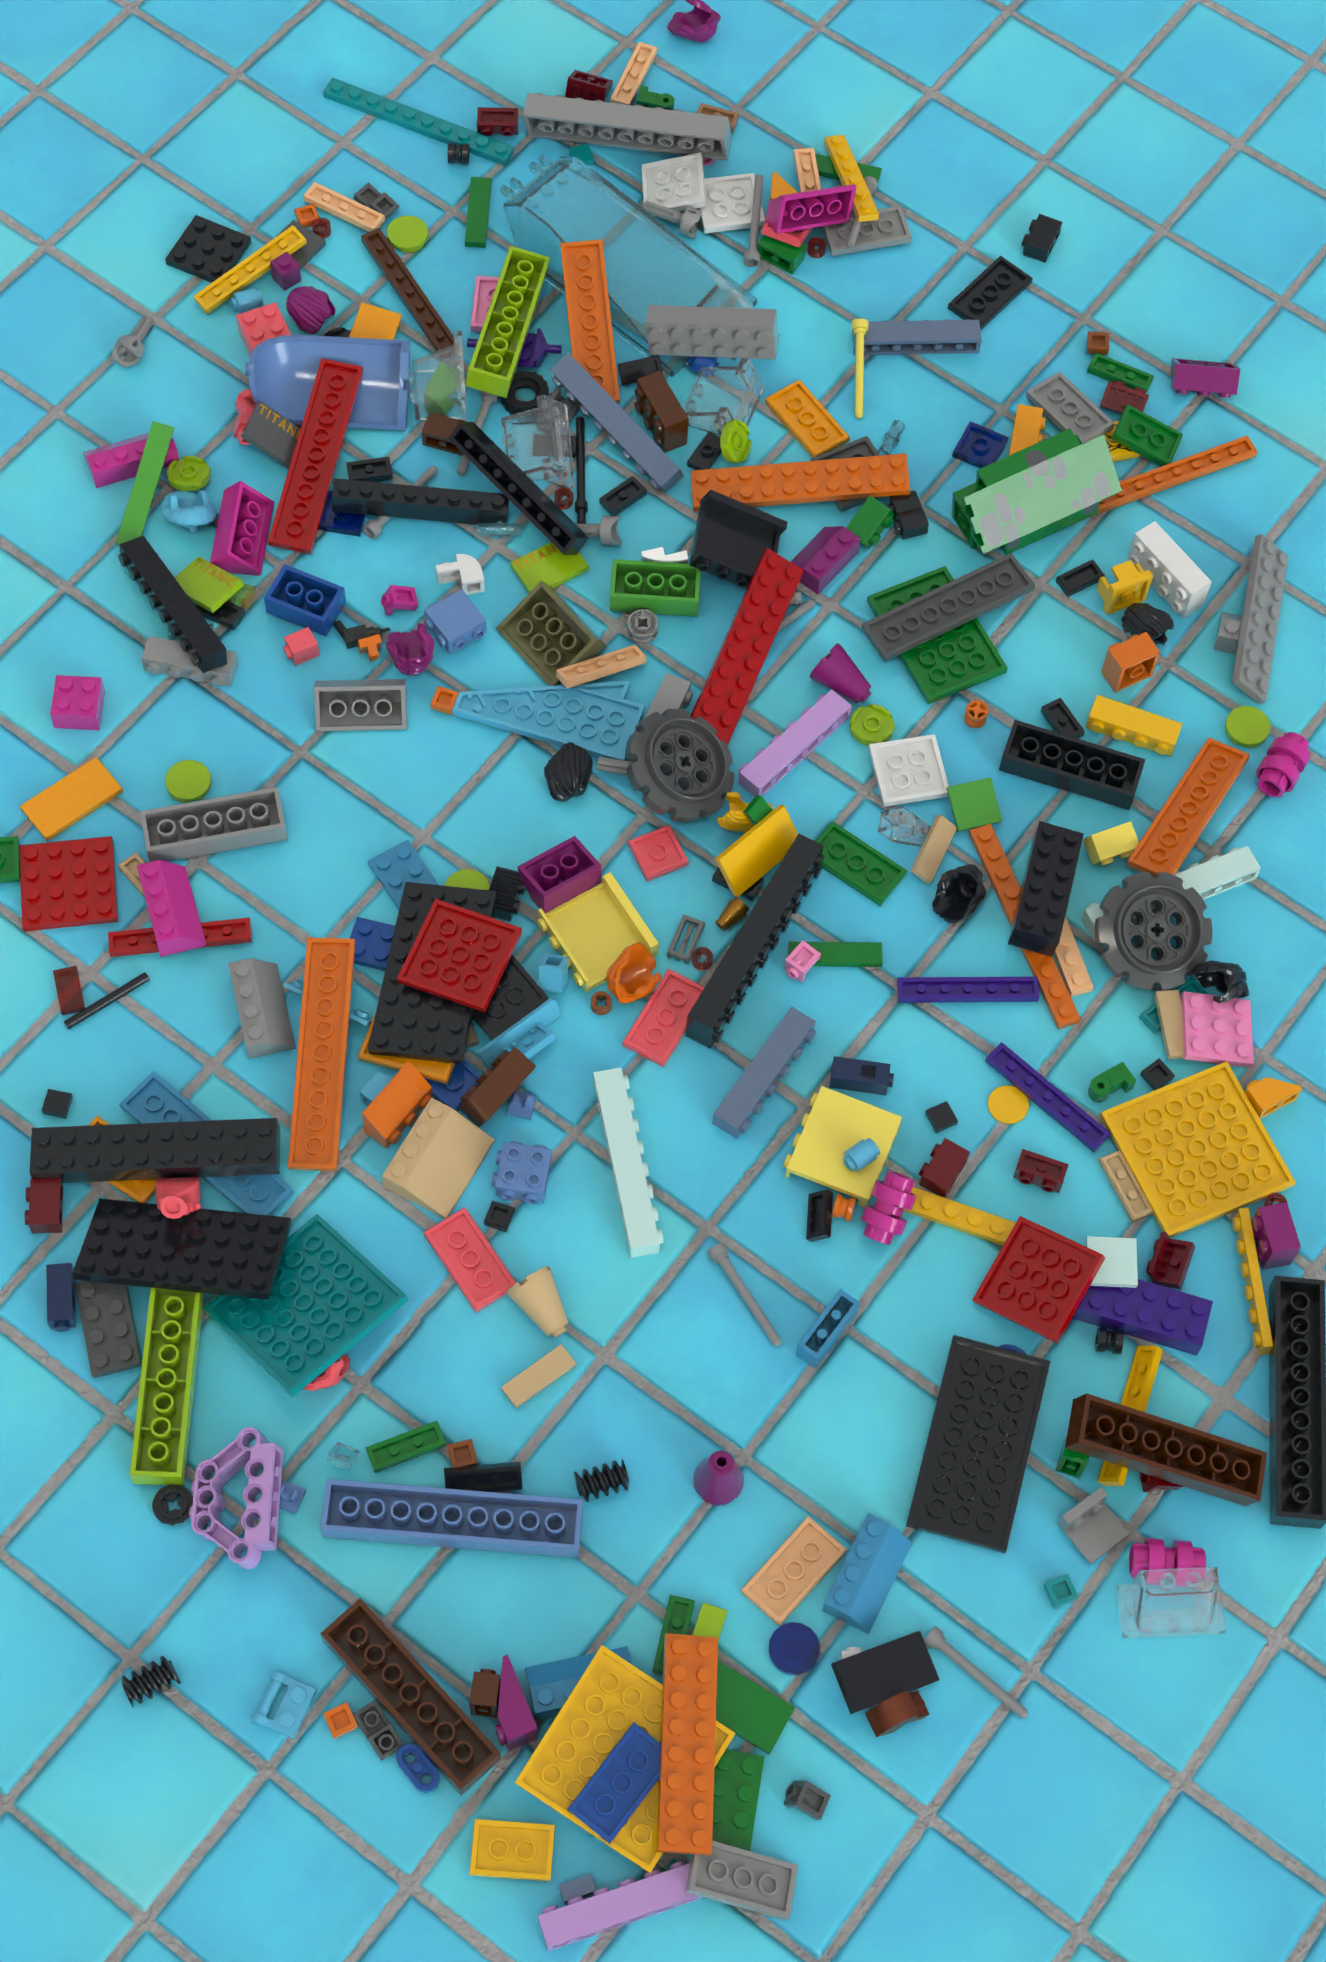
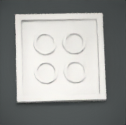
[641,152,706,218]
[698,173,765,234]
[868,734,949,807]

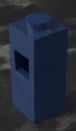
[829,1056,894,1095]
[46,1263,76,1332]

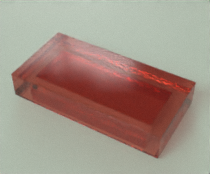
[53,966,85,1016]

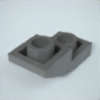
[353,1700,403,1761]

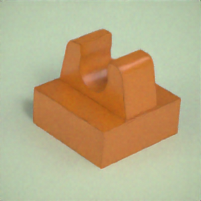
[357,634,382,661]

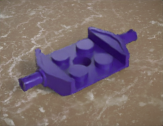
[467,328,562,368]

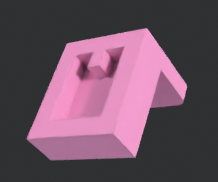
[784,940,821,982]

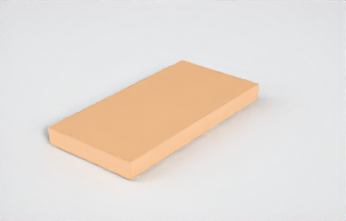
[741,1516,847,1626]

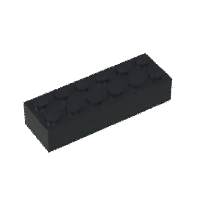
[999,720,1146,810]
[1008,821,1084,957]

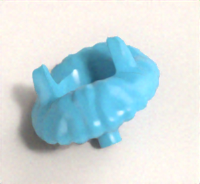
[160,490,217,532]

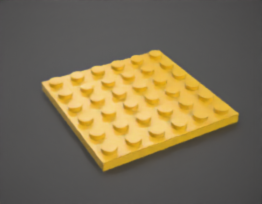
[1100,1061,1296,1238]
[515,1645,735,1873]

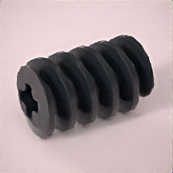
[573,1458,629,1502]
[121,1656,181,1708]

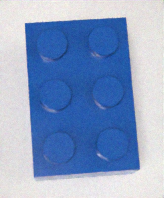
[264,564,346,636]

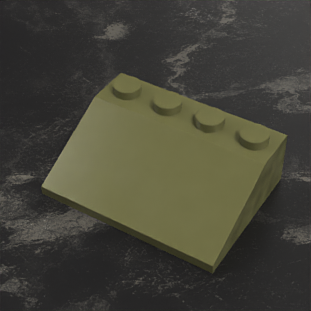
[496,580,607,686]

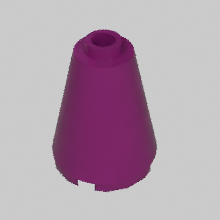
[809,643,872,703]
[693,1451,744,1505]

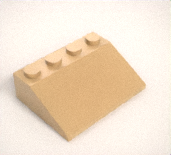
[382,1098,495,1219]

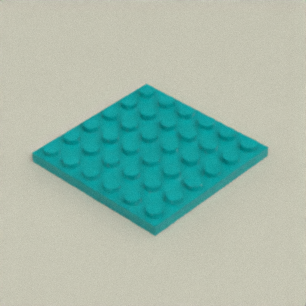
[202,1214,408,1398]

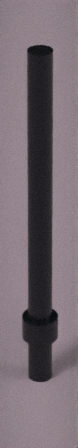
[575,417,588,524]

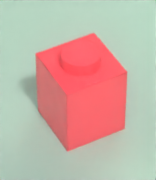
[283,627,320,666]

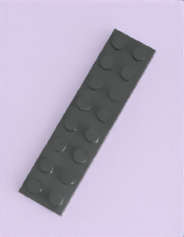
[861,553,1035,662]

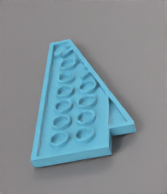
[452,681,645,761]

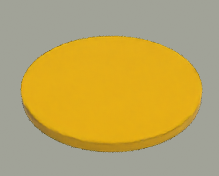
[988,1085,1029,1124]

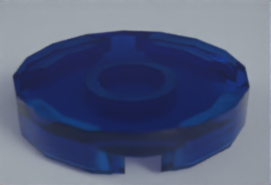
[768,1622,820,1676]

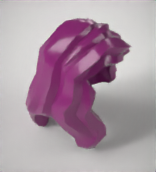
[667,0,721,42]
[286,286,336,335]
[386,623,435,676]

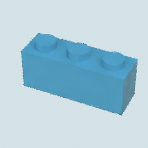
[795,1289,861,1369]

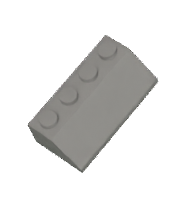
[314,679,407,731]
[228,958,296,1059]

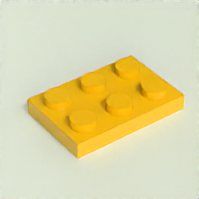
[470,1819,555,1882]

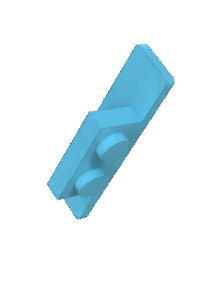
[478,998,561,1069]

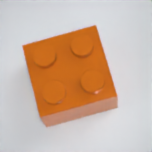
[1101,632,1160,693]

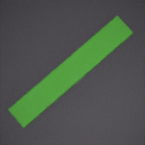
[116,421,174,546]

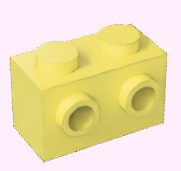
[1083,821,1139,866]

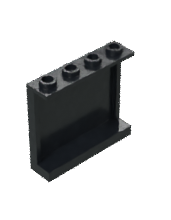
[689,490,788,589]

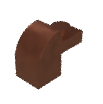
[865,1691,929,1737]

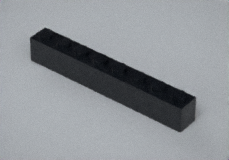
[448,421,589,555]
[332,478,509,527]
[118,535,227,673]

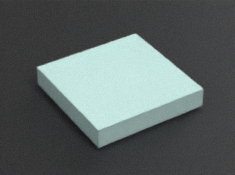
[1086,1236,1138,1288]

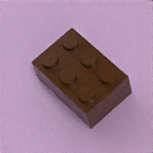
[634,371,689,453]
[458,1047,536,1127]

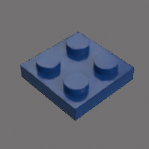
[350,917,395,971]

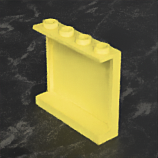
[537,872,659,992]
[783,1086,902,1208]

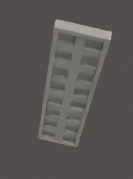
[1232,534,1288,704]

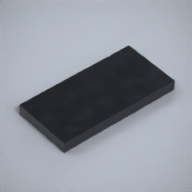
[948,256,1033,330]
[831,1631,940,1715]

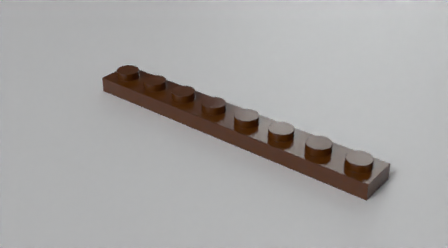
[361,228,460,359]

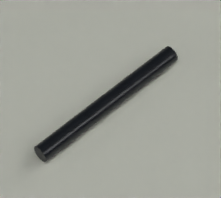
[63,972,150,1030]

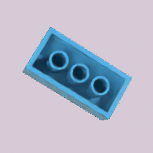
[822,1513,912,1634]
[525,1646,633,1720]

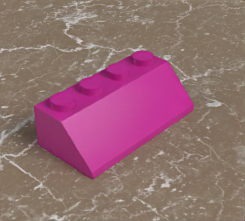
[765,184,857,234]
[83,433,179,488]
[210,481,274,576]
[137,860,207,957]

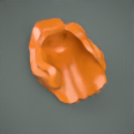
[606,942,661,1003]

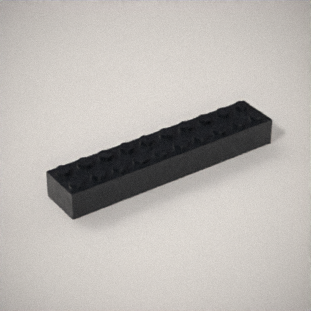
[686,834,825,1049]
[30,1118,280,1183]
[1269,1276,1326,1529]

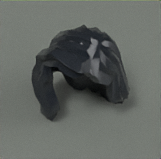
[1121,603,1174,646]
[544,742,593,802]
[932,864,986,923]
[1191,961,1249,1004]

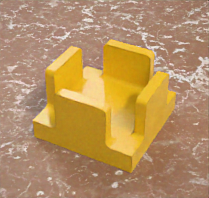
[1097,560,1153,615]

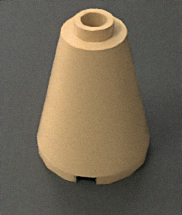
[506,1266,569,1338]

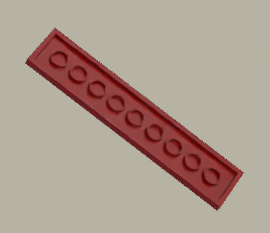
[268,358,363,554]
[690,548,804,746]

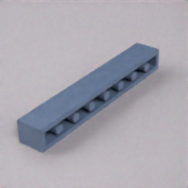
[550,352,684,493]

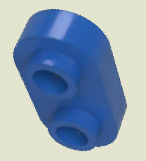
[396,1743,440,1793]

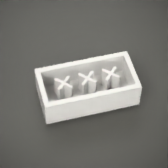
[1128,521,1212,618]

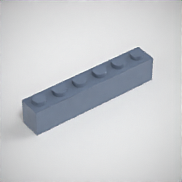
[852,319,982,356]
[712,1007,816,1138]

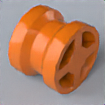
[964,700,988,728]
[832,1194,856,1222]

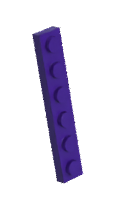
[897,977,1039,1003]
[985,1042,1111,1152]

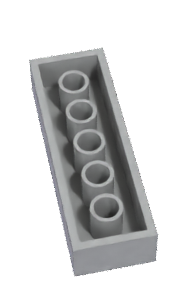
[645,305,779,359]
[140,787,288,862]

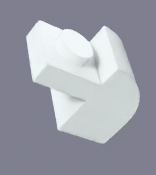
[436,554,485,595]

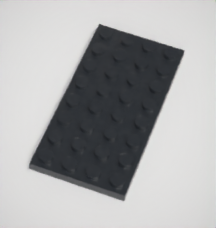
[367,882,498,1064]
[72,1198,292,1300]
[906,1335,1050,1554]

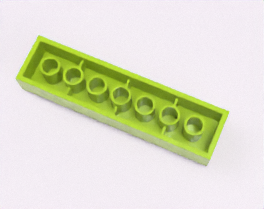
[465,246,550,398]
[130,1288,204,1486]

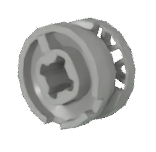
[627,609,658,644]

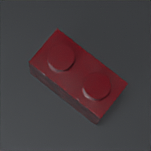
[918,1138,970,1198]
[25,1178,64,1233]

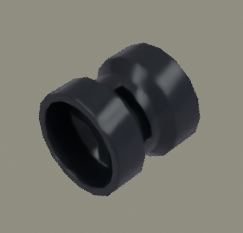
[448,142,470,164]
[1095,1327,1124,1355]

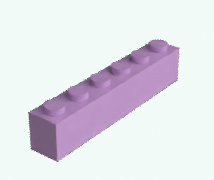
[738,689,852,797]
[538,1861,702,1952]

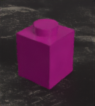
[270,252,301,291]

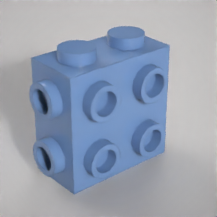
[424,589,487,654]
[492,1141,552,1204]

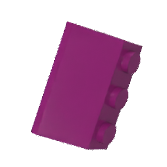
[1171,358,1240,398]
[791,526,860,595]
[517,836,601,913]

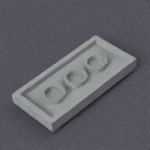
[821,205,912,256]
[1026,371,1114,444]
[686,1841,798,1920]

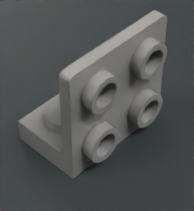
[1057,1487,1129,1564]

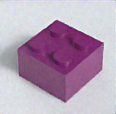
[1251,1202,1301,1270]

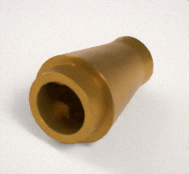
[715,897,749,931]

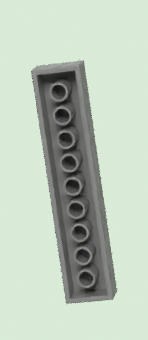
[523,93,732,160]

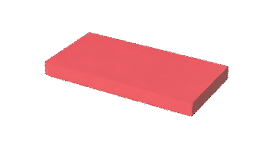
[622,969,705,1067]
[423,1208,516,1312]

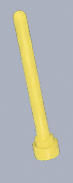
[852,318,869,419]

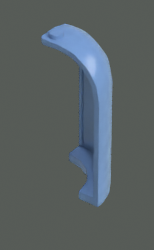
[245,335,410,430]

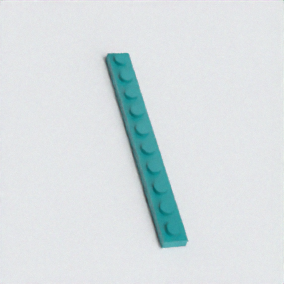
[323,78,514,166]

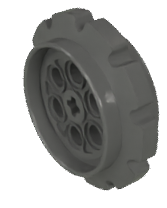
[625,709,734,822]
[1094,872,1212,991]

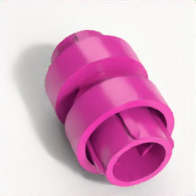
[1256,732,1310,797]
[861,1170,917,1245]
[1129,1538,1206,1588]

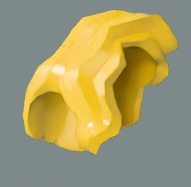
[717,792,773,833]

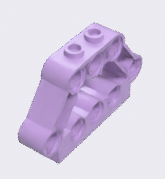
[189,1427,283,1569]

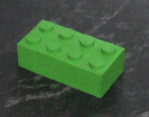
[610,559,701,617]

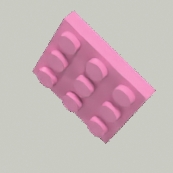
[1180,991,1254,1068]

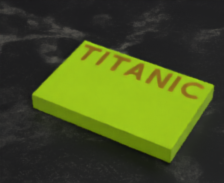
[510,542,589,593]
[175,556,244,613]

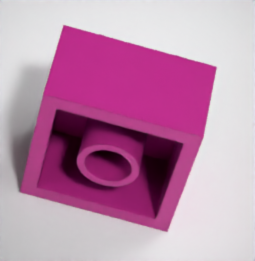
[50,675,105,730]

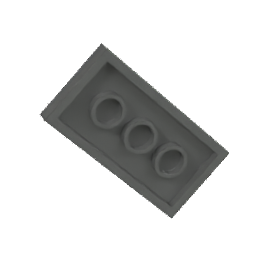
[75,1281,142,1378]

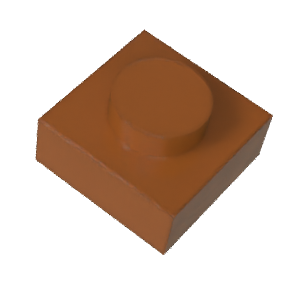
[1087,331,1109,355]
[447,1439,478,1468]

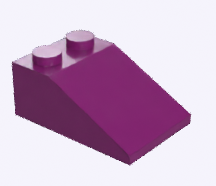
[495,1654,538,1752]

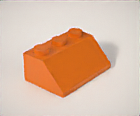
[362,1061,433,1149]

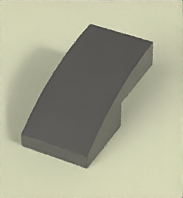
[353,182,399,219]

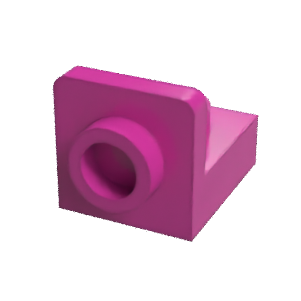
[381,585,418,615]

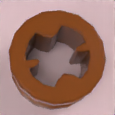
[591,991,612,1015]

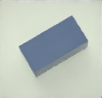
[559,1874,596,1904]

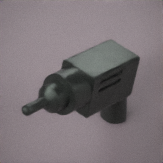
[333,620,390,649]

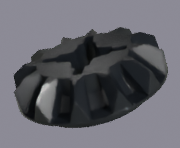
[152,1484,193,1526]

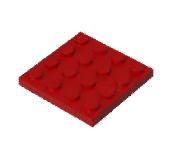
[19,836,118,932]
[397,899,522,1013]
[972,1216,1105,1344]

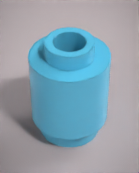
[230,288,263,314]
[843,1138,880,1172]

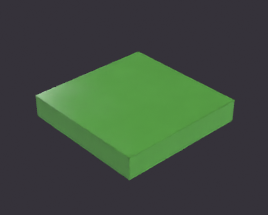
[946,777,1002,832]

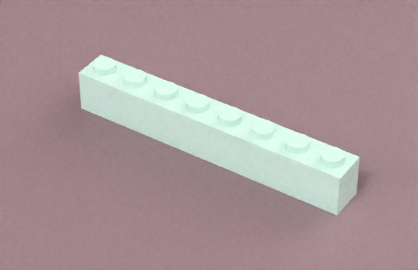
[1081,846,1261,943]
[593,1067,663,1258]

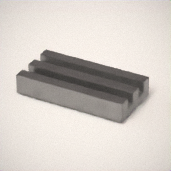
[667,915,705,965]

